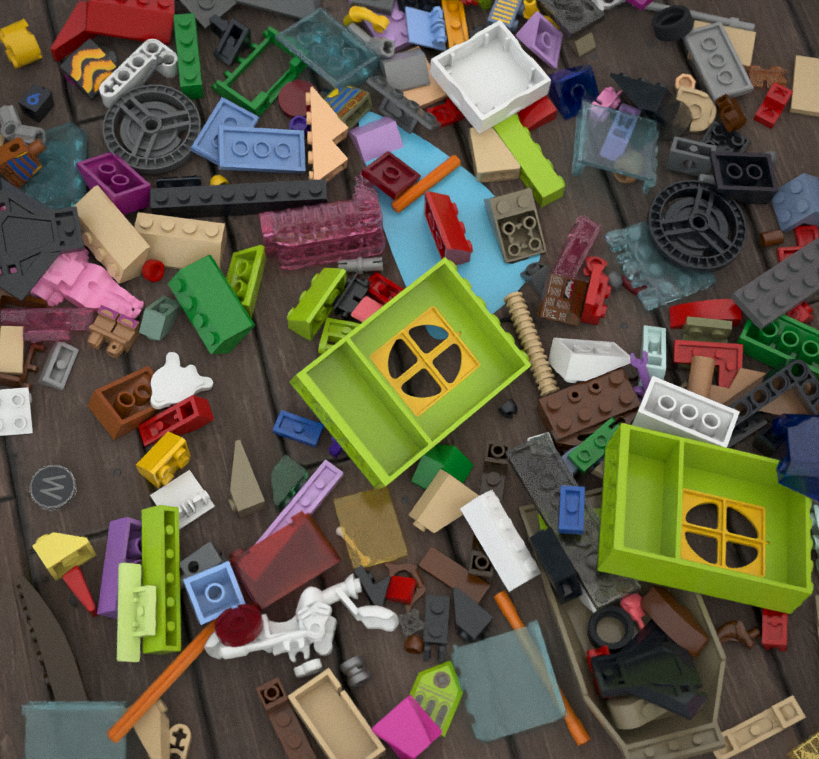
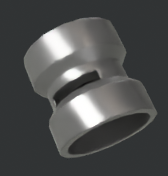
[340,655,372,689]

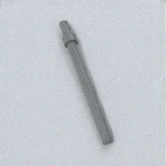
[632,2,755,31]

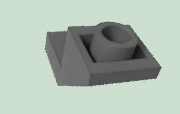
[520,262,551,298]

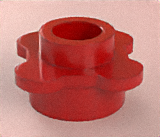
[583,256,607,276]

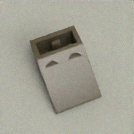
[483,188,547,263]

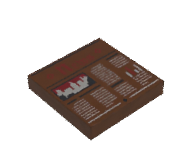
[537,273,589,326]

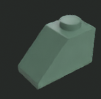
[139,296,182,341]

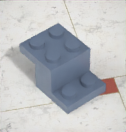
[771,173,819,233]

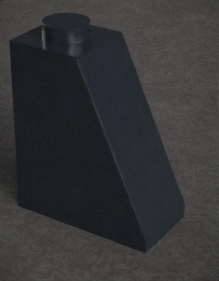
[529,527,583,605]

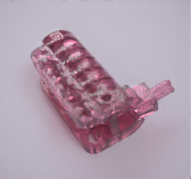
[259,172,386,270]

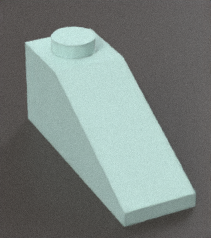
[638,325,666,387]

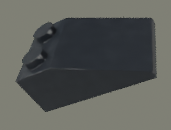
[709,151,778,204]

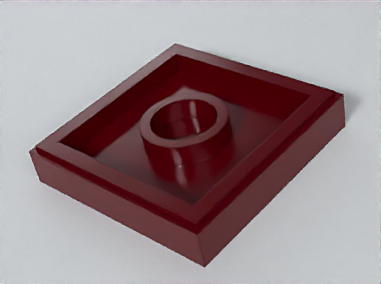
[361,151,421,200]

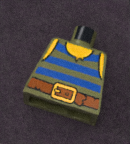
[320,83,373,131]

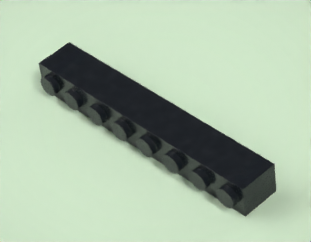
[150,179,328,219]

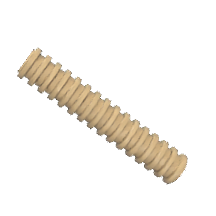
[504,291,560,398]

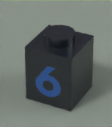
[18,84,55,123]

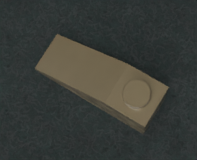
[228,440,266,518]

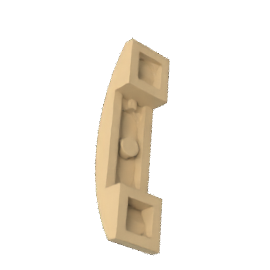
[712,695,806,759]

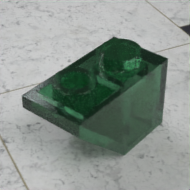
[271,454,308,513]

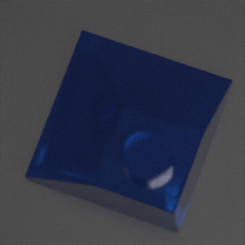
[547,64,601,120]

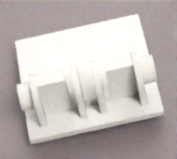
[0,387,33,436]
[150,470,215,530]

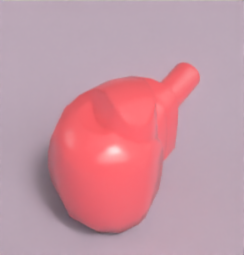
[620,592,646,630]

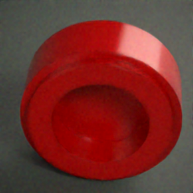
[142,259,165,282]

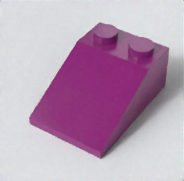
[76,152,151,215]

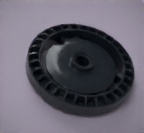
[646,180,747,274]

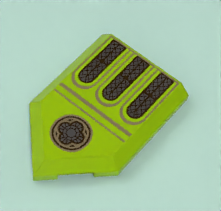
[409,660,463,737]

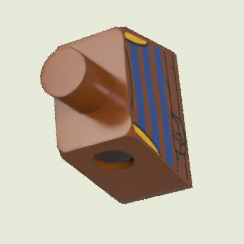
[0,137,46,189]

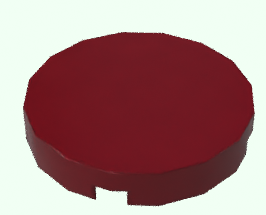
[278,80,320,119]
[214,604,264,647]

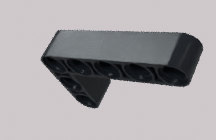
[722,359,819,427]

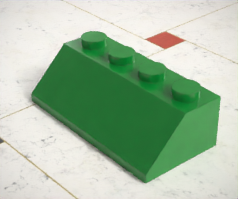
[168,255,255,355]
[736,315,819,382]

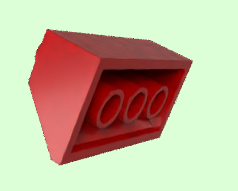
[85,0,174,45]

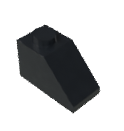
[452,587,493,644]

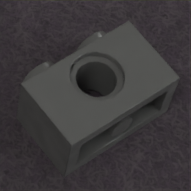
[666,136,717,177]

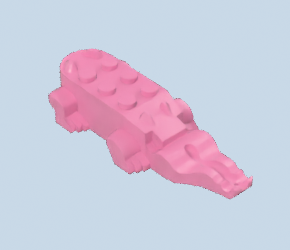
[0,206,144,320]

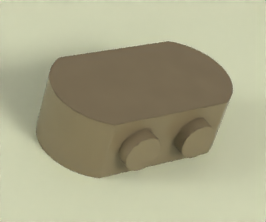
[607,694,668,729]

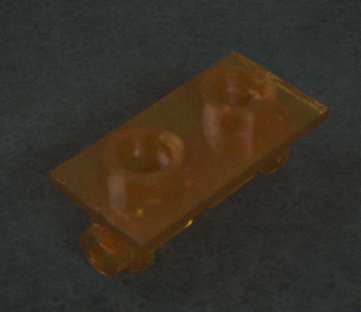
[745,65,788,88]

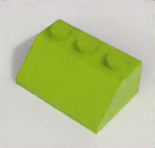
[287,268,347,341]

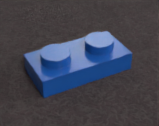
[273,410,324,448]
[558,485,585,535]

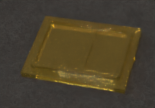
[333,486,408,570]

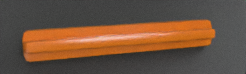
[391,155,461,213]

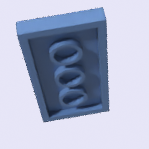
[217,125,306,174]

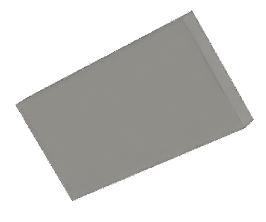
[682,21,754,103]

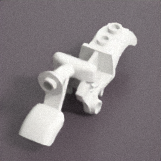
[204,573,399,662]

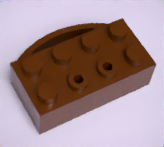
[536,367,641,450]

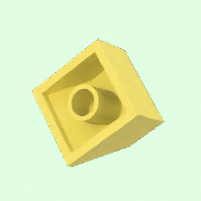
[32,532,96,581]

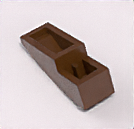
[640,586,710,657]

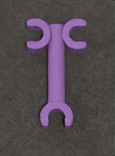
[630,351,650,403]

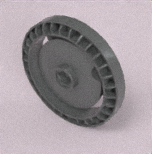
[103,84,202,175]

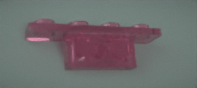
[0,308,94,343]

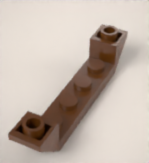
[255,677,317,759]

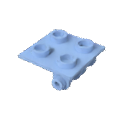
[405,6,447,51]

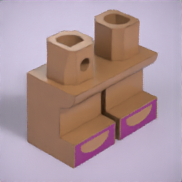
[87,305,140,359]

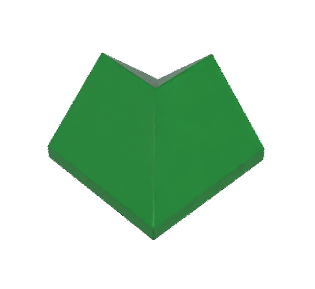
[411,444,474,490]

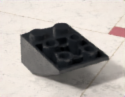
[610,72,681,127]

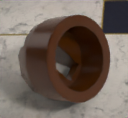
[403,634,424,654]

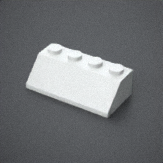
[632,376,740,448]
[460,490,541,592]

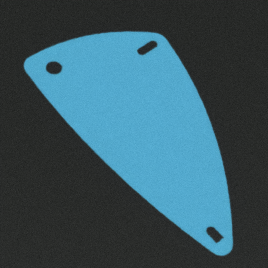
[358,112,540,340]

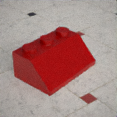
[423,191,473,265]

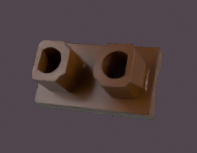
[716,94,747,132]

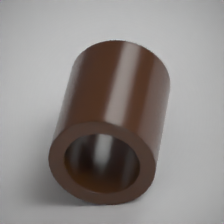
[759,229,784,248]

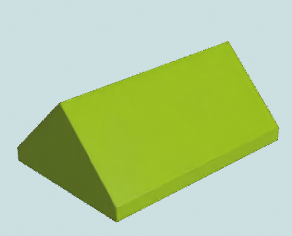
[226,245,266,319]

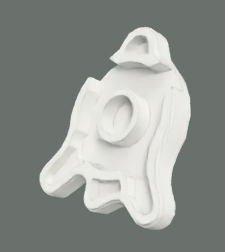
[150,352,213,409]

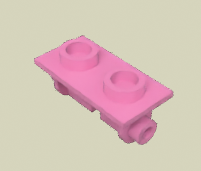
[584,86,623,129]

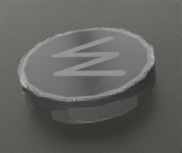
[29,464,77,511]

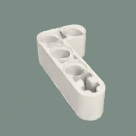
[99,39,179,108]

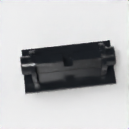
[156,174,202,188]
[332,272,371,320]

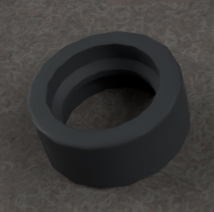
[652,5,694,42]
[587,605,634,654]

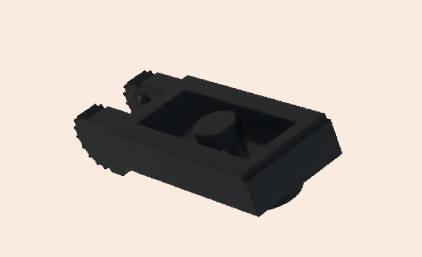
[423,595,450,663]

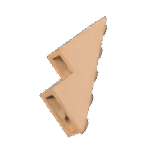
[306,87,348,182]

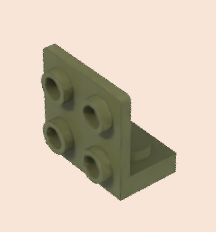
[680,316,732,372]

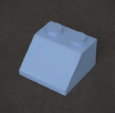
[183,561,245,625]

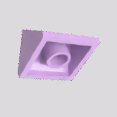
[348,116,404,166]

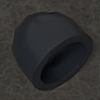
[498,399,518,418]

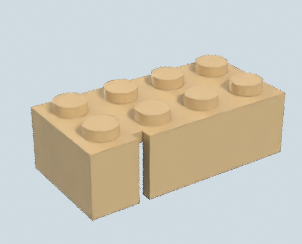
[288,668,386,759]

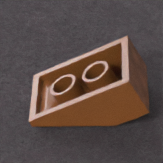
[87,366,166,440]

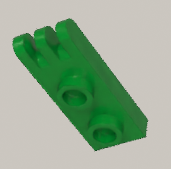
[567,417,620,474]

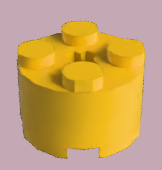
[0,19,43,69]

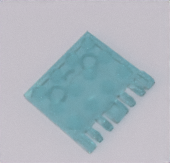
[604,213,717,311]

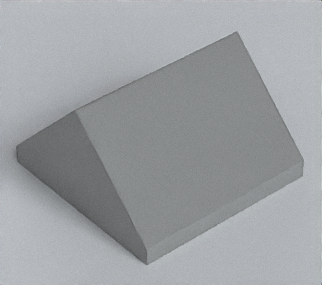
[378,48,430,92]

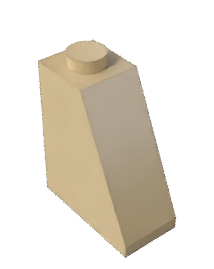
[469,127,520,183]
[409,469,479,533]

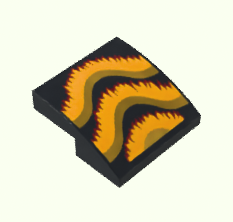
[60,38,118,100]

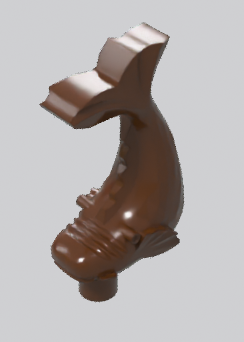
[716,620,761,649]

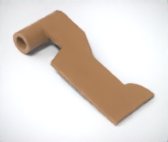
[687,356,819,439]

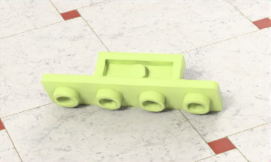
[117,563,157,662]

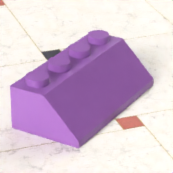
[97,517,142,619]

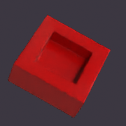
[386,575,417,604]

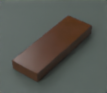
[418,546,491,605]

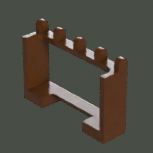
[0,290,58,391]

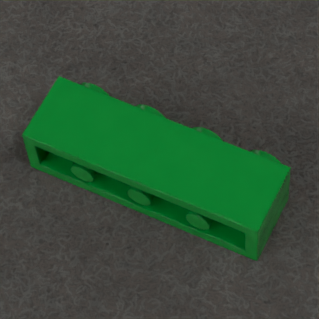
[173,13,204,100]

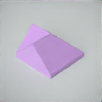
[515,12,563,70]

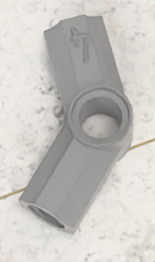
[343,23,396,63]
[0,105,46,145]

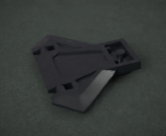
[0,177,84,302]
[591,619,708,720]

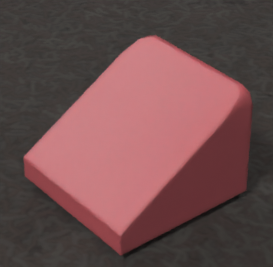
[351,296,383,322]

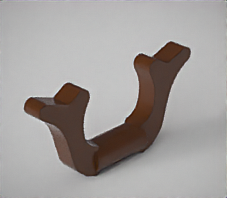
[384,561,426,615]

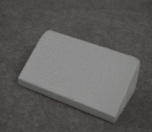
[38,340,79,390]

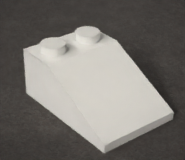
[548,338,631,383]

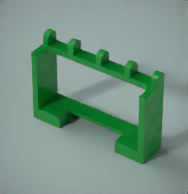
[211,26,310,117]

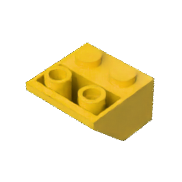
[136,432,191,489]

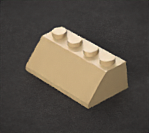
[73,185,150,284]
[134,212,227,270]

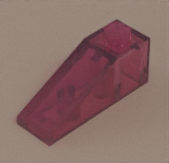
[552,215,602,279]

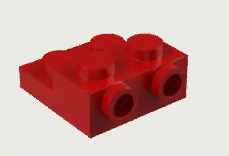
[580,263,611,326]

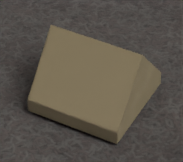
[567,32,596,58]

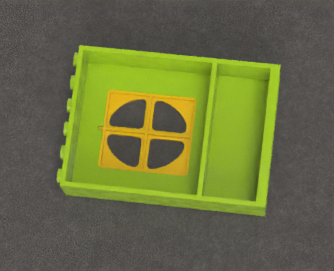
[289,257,531,490]
[597,423,814,614]

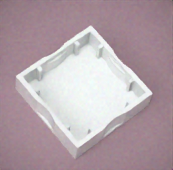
[430,20,551,134]

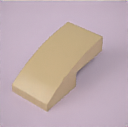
[0,326,25,375]

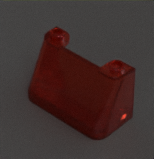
[229,510,341,611]

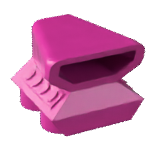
[371,694,443,759]

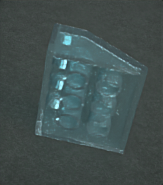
[275,7,380,89]
[19,122,87,210]

